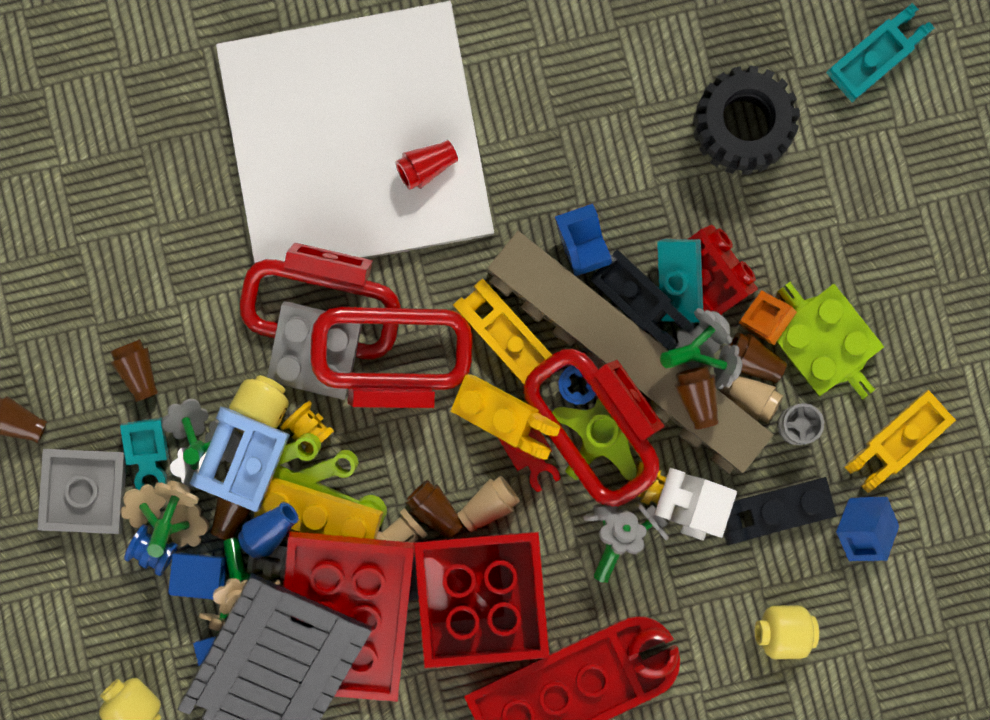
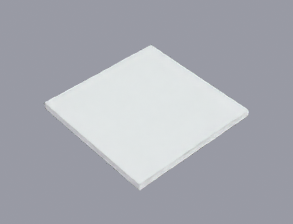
[216,1,494,278]

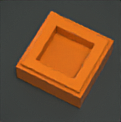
[739,290,797,345]

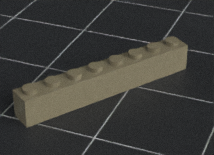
[487,231,774,475]

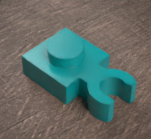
[120,417,169,490]

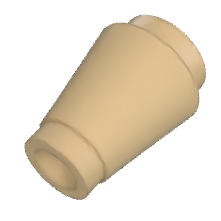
[720,375,784,424]
[458,476,520,532]

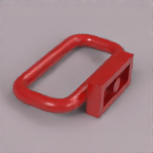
[240,242,401,360]
[310,307,472,408]
[524,349,665,507]

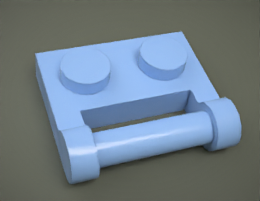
[190,406,290,512]

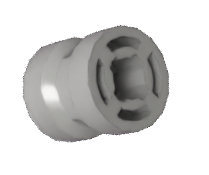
[777,403,824,445]

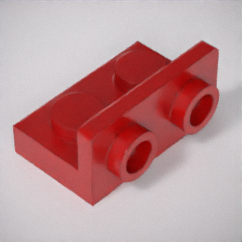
[688,224,758,315]

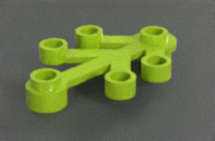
[273,433,387,526]

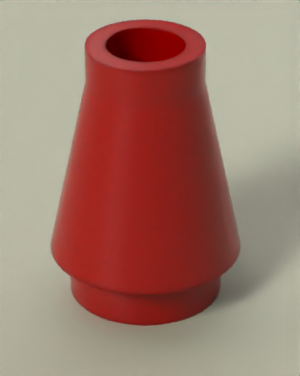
[395,140,458,190]

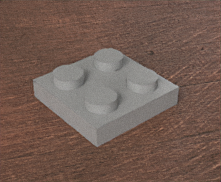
[267,301,362,400]
[37,449,126,534]

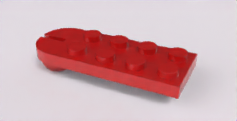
[464,616,680,720]

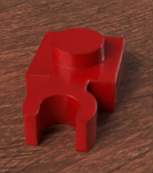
[498,427,560,492]

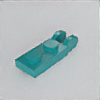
[826,3,935,102]

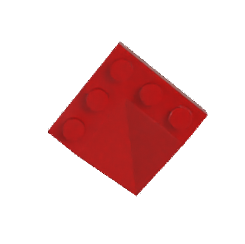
[414,531,550,669]

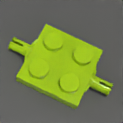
[776,281,884,399]

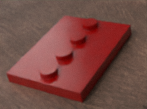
[284,531,414,702]

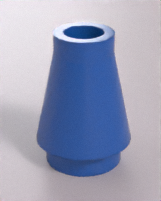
[239,502,299,558]

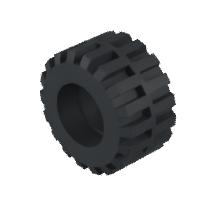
[693,66,800,175]

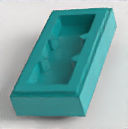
[657,239,703,322]

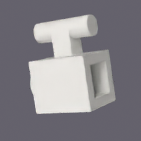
[654,468,737,541]

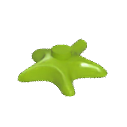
[552,398,637,481]

